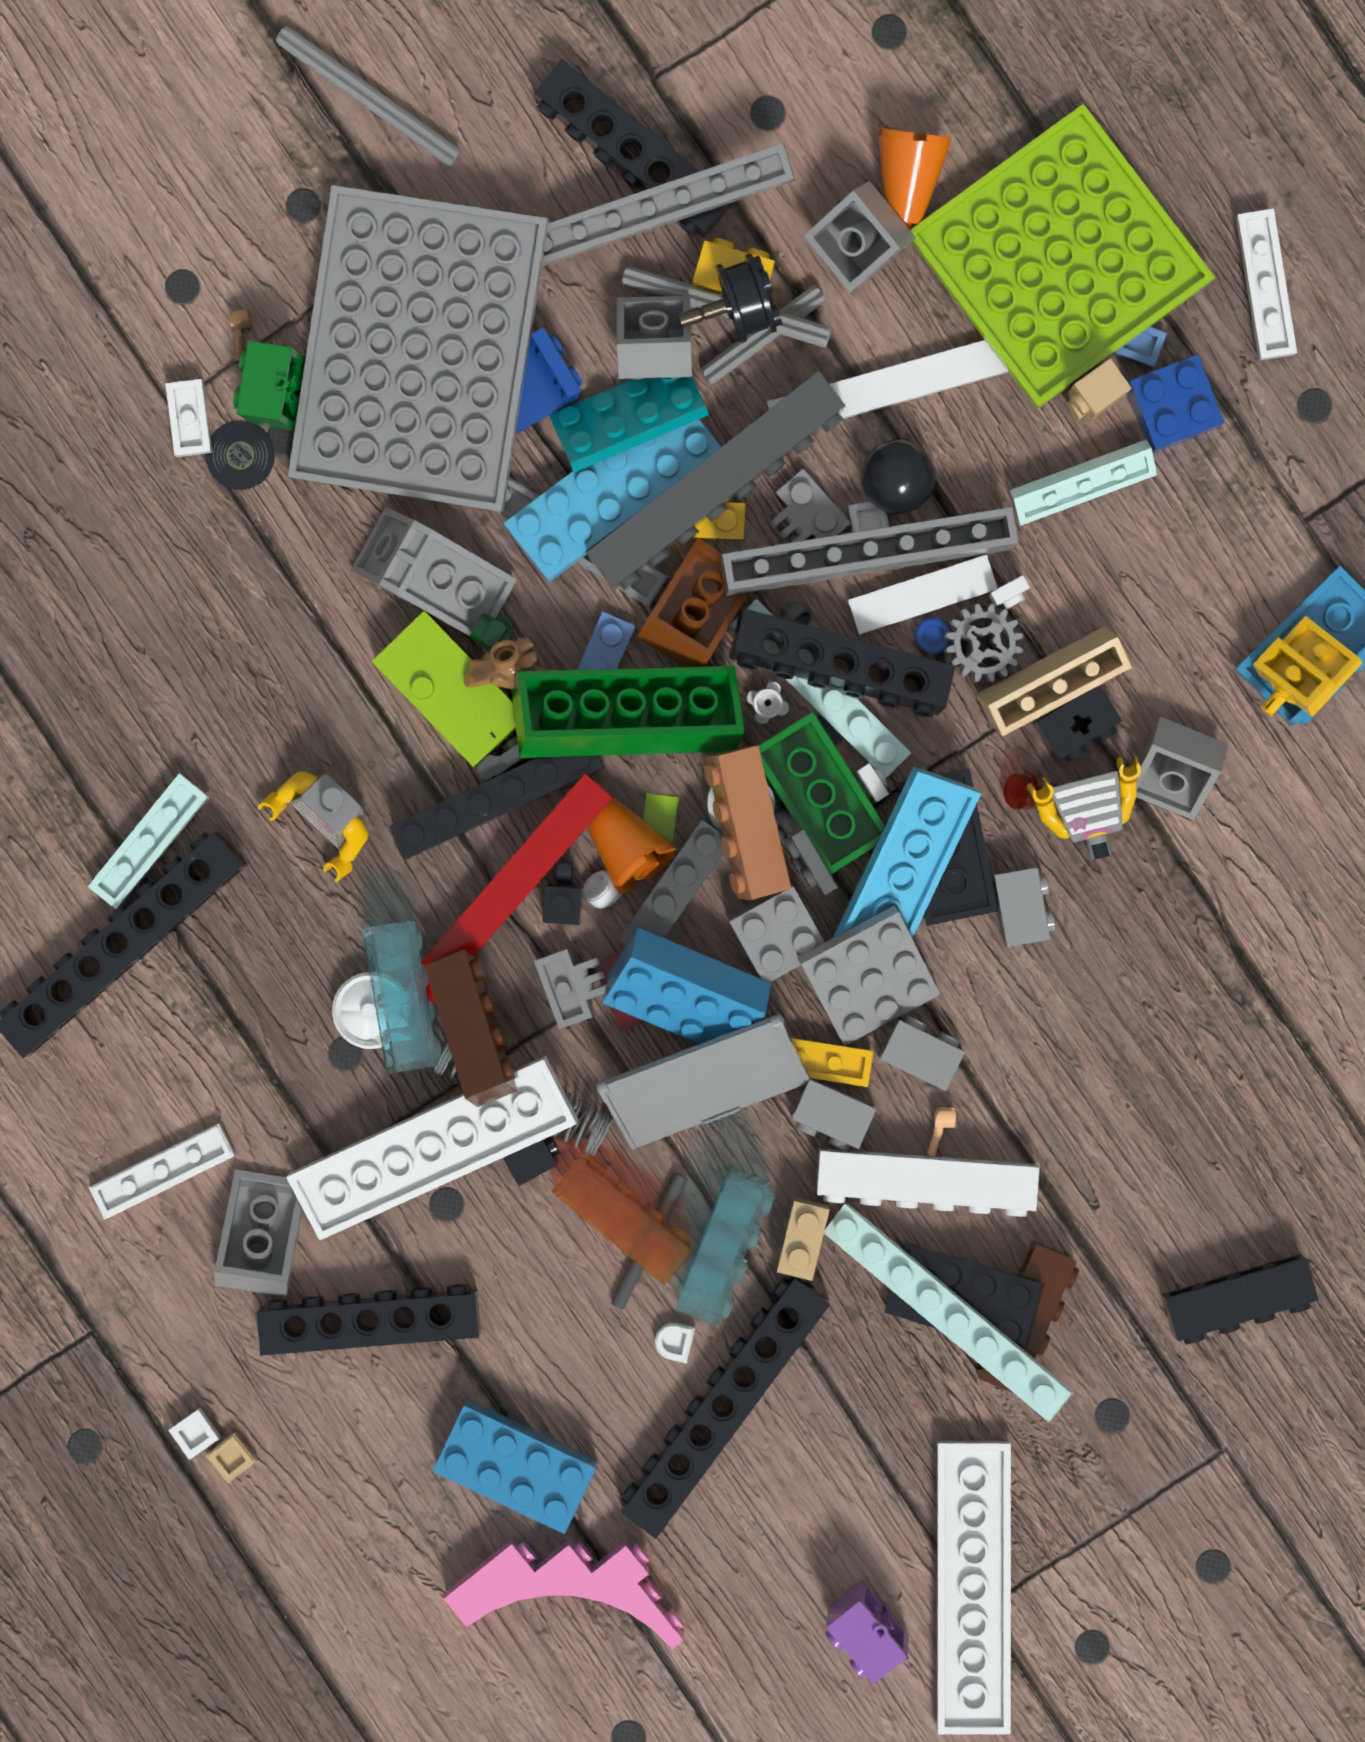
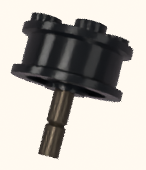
[678,253,783,344]

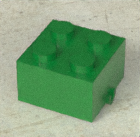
[233,341,306,431]

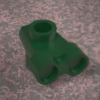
[470,612,514,654]

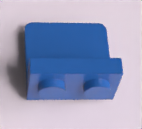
[516,327,582,433]

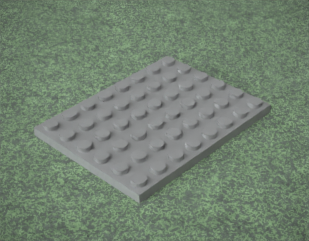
[288,185,549,512]

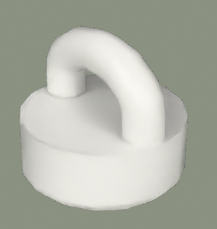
[583,870,622,909]

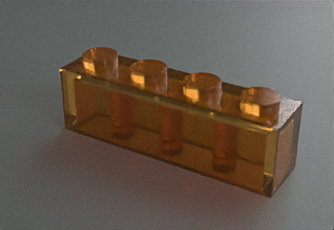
[551,1156,696,1285]

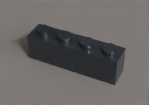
[1161,1254,1319,1344]

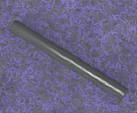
[611,1173,688,1310]

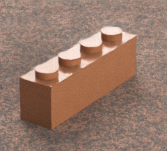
[704,745,791,900]

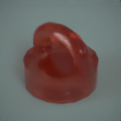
[1003,773,1039,810]

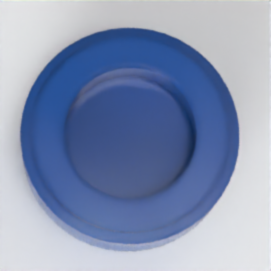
[914,617,951,655]

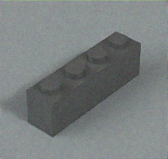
[618,820,724,945]

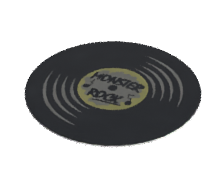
[206,421,275,490]

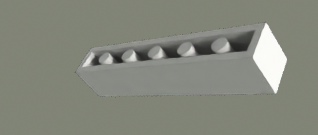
[816,1148,1040,1217]

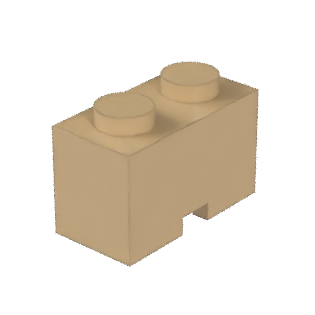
[1066,358,1132,424]
[776,1196,830,1281]

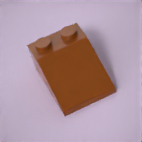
[636,538,749,667]

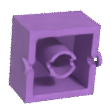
[826,1580,909,1685]

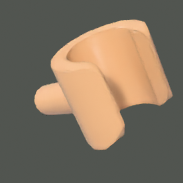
[927,1107,956,1157]

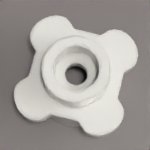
[747,682,789,724]

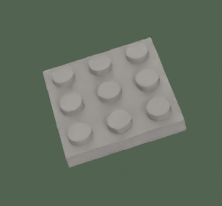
[797,905,941,1046]

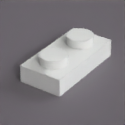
[165,379,213,457]

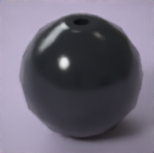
[861,439,936,514]

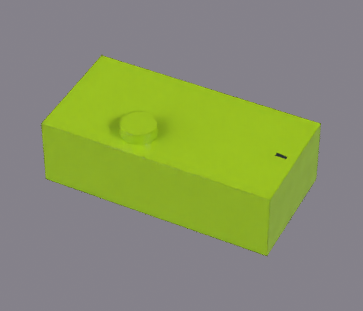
[372,611,516,768]

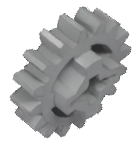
[943,604,1023,683]

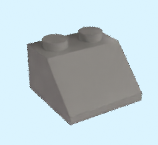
[1136,716,1228,820]

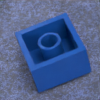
[1127,354,1225,453]

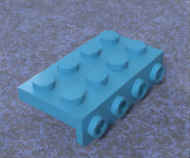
[1234,566,1365,726]

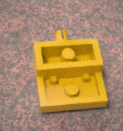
[1253,616,1362,717]

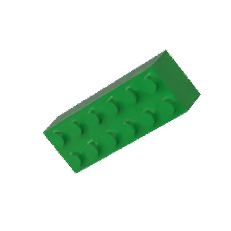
[512,666,744,758]

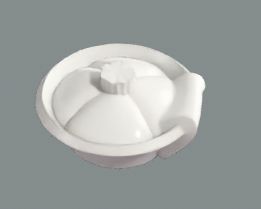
[332,972,409,1050]

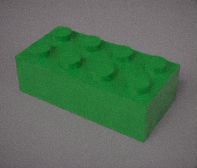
[759,712,885,875]

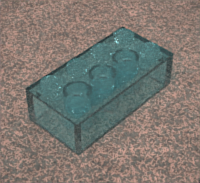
[676,1165,775,1326]

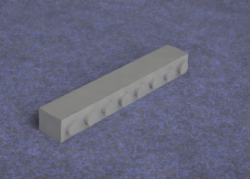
[720,507,1019,596]

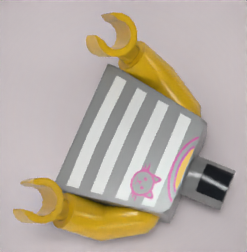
[1027,756,1141,860]
[258,771,369,882]

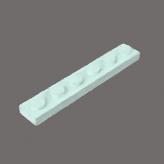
[731,599,911,779]

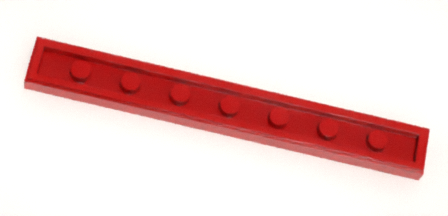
[400,772,614,1014]

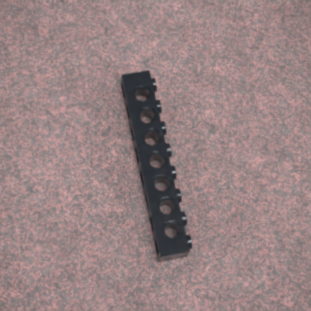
[0,832,248,1058]
[620,1276,830,1539]

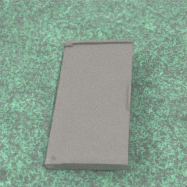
[596,1013,810,1150]

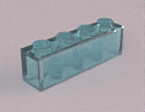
[362,920,441,1075]

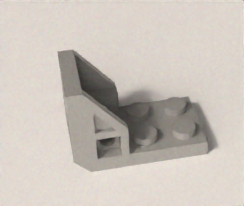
[350,507,517,636]

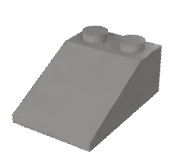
[214,1169,302,1297]

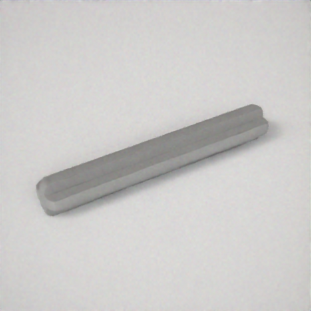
[701,285,825,384]

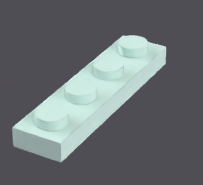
[1009,439,1157,526]
[88,773,210,909]

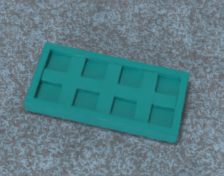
[549,377,709,473]

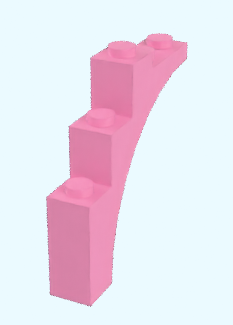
[444,1537,685,1649]

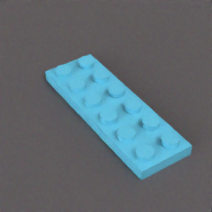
[504,419,721,583]
[833,766,981,938]

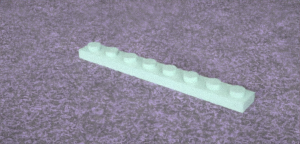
[824,1204,1074,1422]

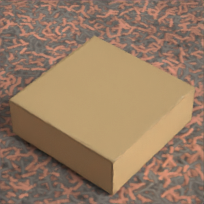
[206,1431,258,1484]

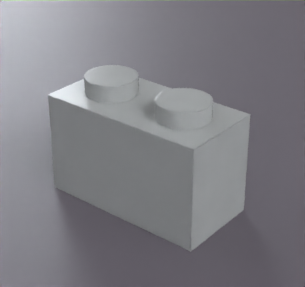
[991,867,1055,947]
[879,1016,965,1091]
[791,1078,876,1151]

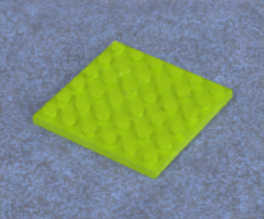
[910,103,1215,410]

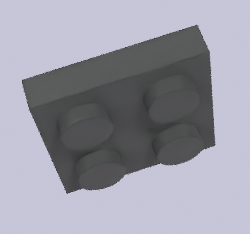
[774,807,837,895]

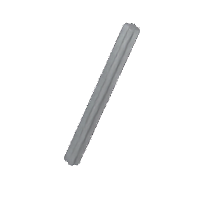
[276,26,461,166]
[622,266,831,347]

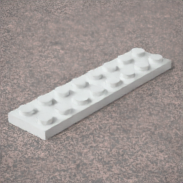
[286,1055,579,1241]
[937,1441,1011,1734]

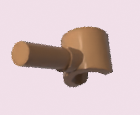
[229,308,253,361]

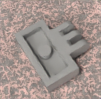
[769,469,851,543]
[534,948,606,1029]

